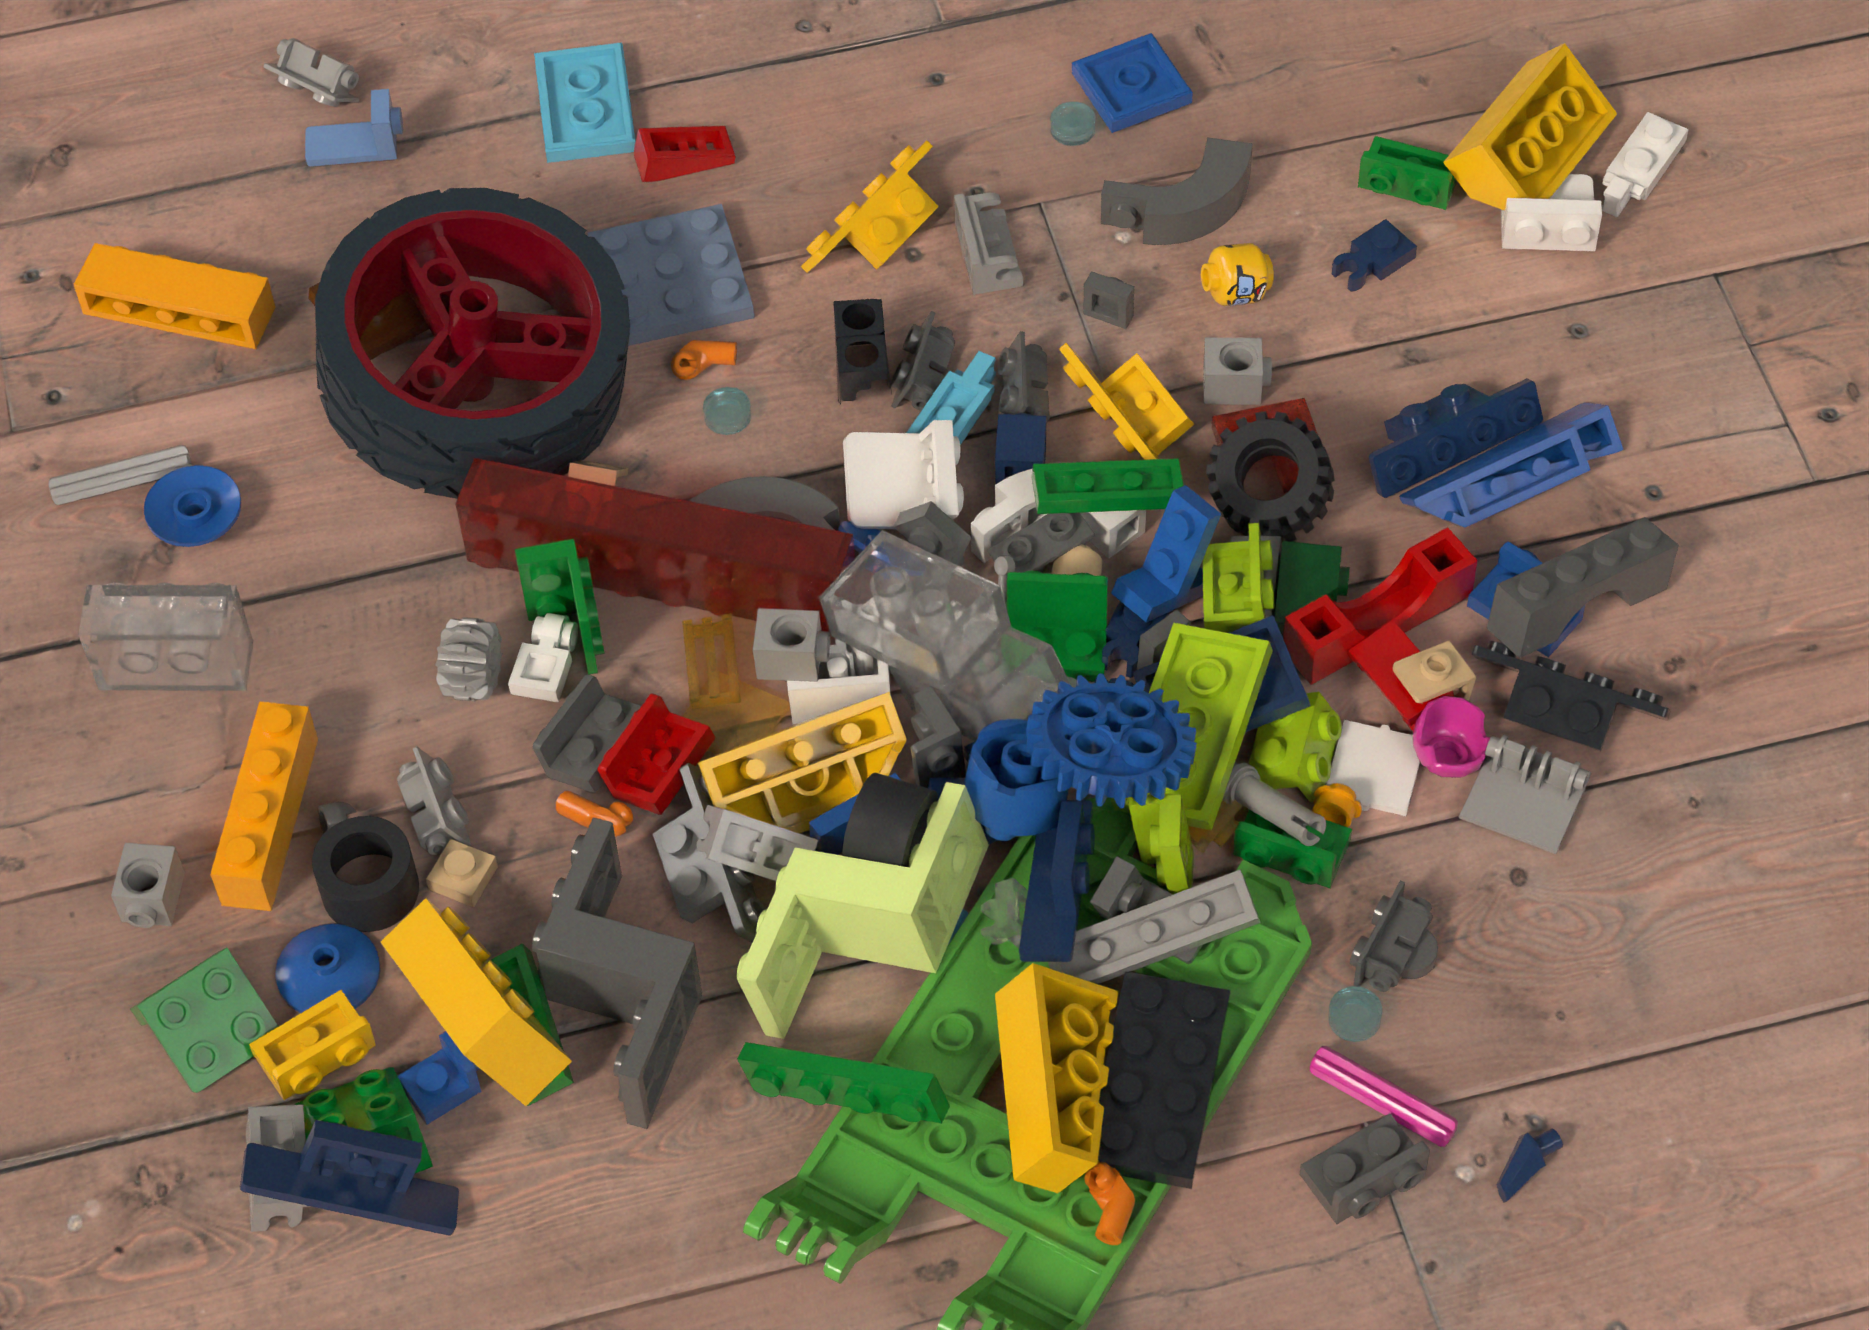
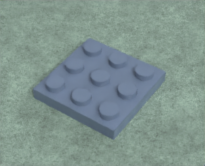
[588,204,754,346]

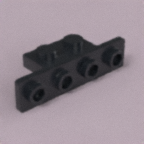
[1472,640,1671,751]

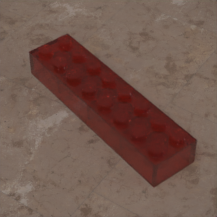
[455,458,857,637]

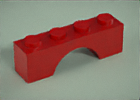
[1283,527,1478,685]

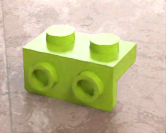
[1203,523,1274,633]
[1249,691,1342,802]

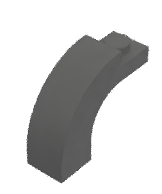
[1101,137,1253,245]
[687,476,854,587]

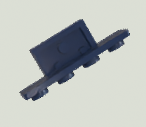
[1369,378,1543,498]
[1019,800,1095,962]
[240,1120,459,1236]

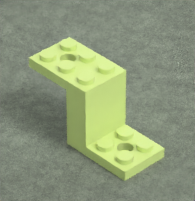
[737,782,989,1039]

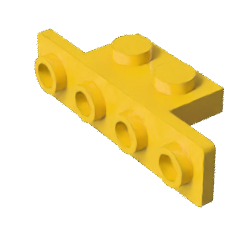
[800,140,939,273]
[1059,343,1195,460]

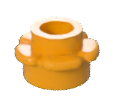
[1312,783,1362,827]

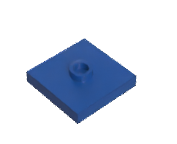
[1072,33,1193,133]

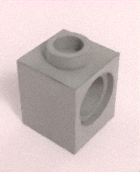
[1203,337,1272,405]
[753,608,830,682]
[111,843,185,928]

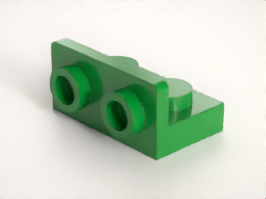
[1233,810,1352,888]

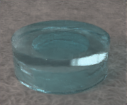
[1050,102,1096,146]
[703,387,751,435]
[1328,986,1382,1042]

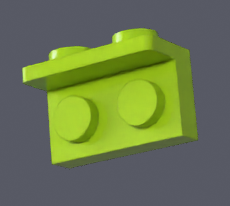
[1129,794,1194,895]

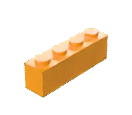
[73,243,276,349]
[210,701,318,911]

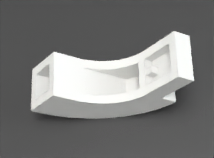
[971,469,1146,563]

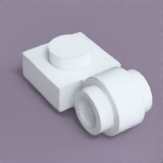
[508,613,578,702]

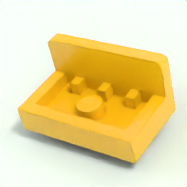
[249,990,376,1101]

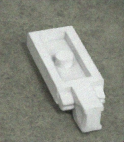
[1602,112,1689,217]

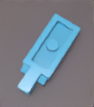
[906,351,996,445]

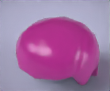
[1412,696,1491,778]

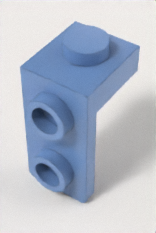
[305,89,403,166]

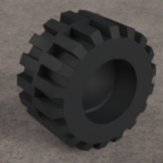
[1206,411,1335,541]

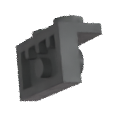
[532,674,641,793]
[911,686,966,788]
[1299,1113,1430,1225]

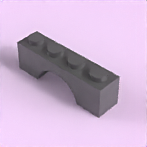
[1487,517,1679,658]

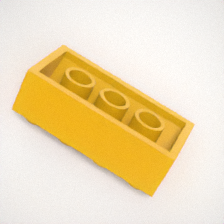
[1443,43,1617,211]

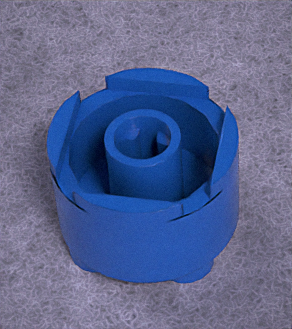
[964,719,1070,841]

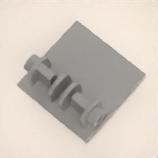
[1459,734,1592,854]

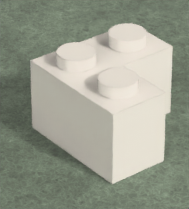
[787,600,891,724]

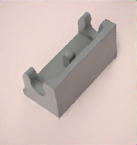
[954,193,1023,295]
[697,805,818,881]
[246,1105,309,1232]

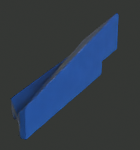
[1399,402,1624,528]

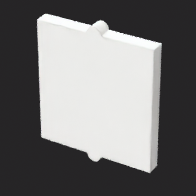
[1326,720,1420,816]

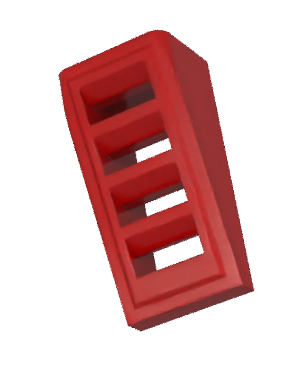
[634,126,736,182]

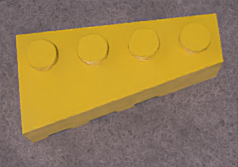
[381,898,572,1106]
[995,963,1118,1193]

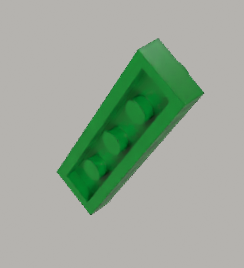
[737,1042,950,1124]

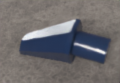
[1496,1128,1563,1203]

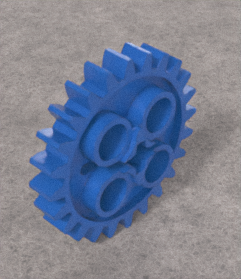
[1026,673,1197,808]

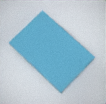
[534,42,636,163]

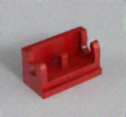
[1348,620,1454,732]

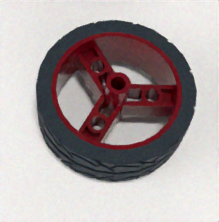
[315,188,630,499]

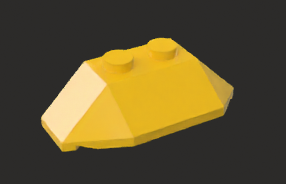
[698,692,907,834]

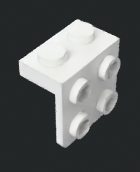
[1501,174,1602,251]
[843,420,964,529]

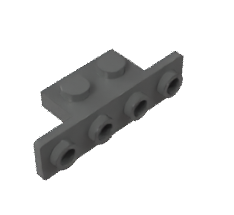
[653,763,765,943]

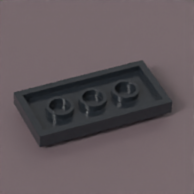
[1098,971,1230,1189]

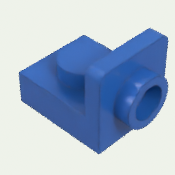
[398,1031,481,1125]

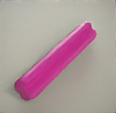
[1310,1046,1458,1147]

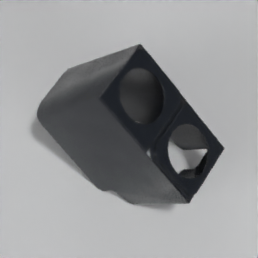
[833,299,892,405]

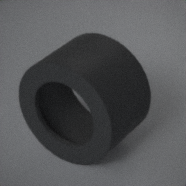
[842,773,938,867]
[312,816,419,932]

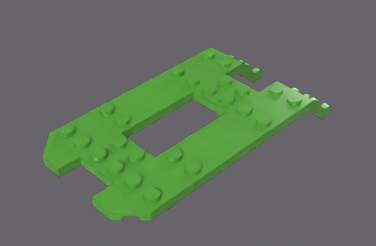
[743,797,1312,1330]

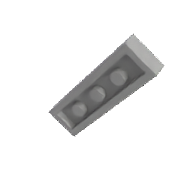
[1048,870,1261,984]

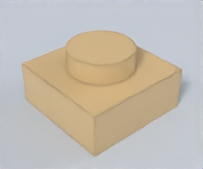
[426,839,498,907]

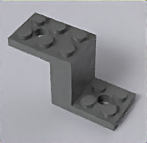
[532,817,702,1129]

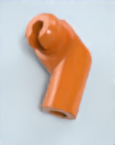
[671,340,737,380]
[555,791,634,837]
[1084,1162,1135,1245]

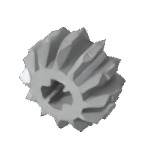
[435,617,503,702]

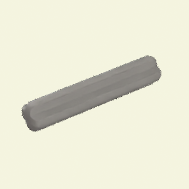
[49,445,192,505]

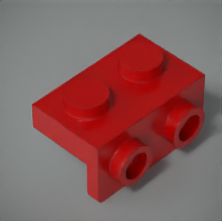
[598,693,716,815]

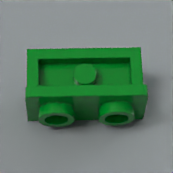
[1358,136,1457,210]

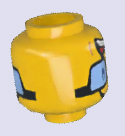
[1201,243,1274,306]

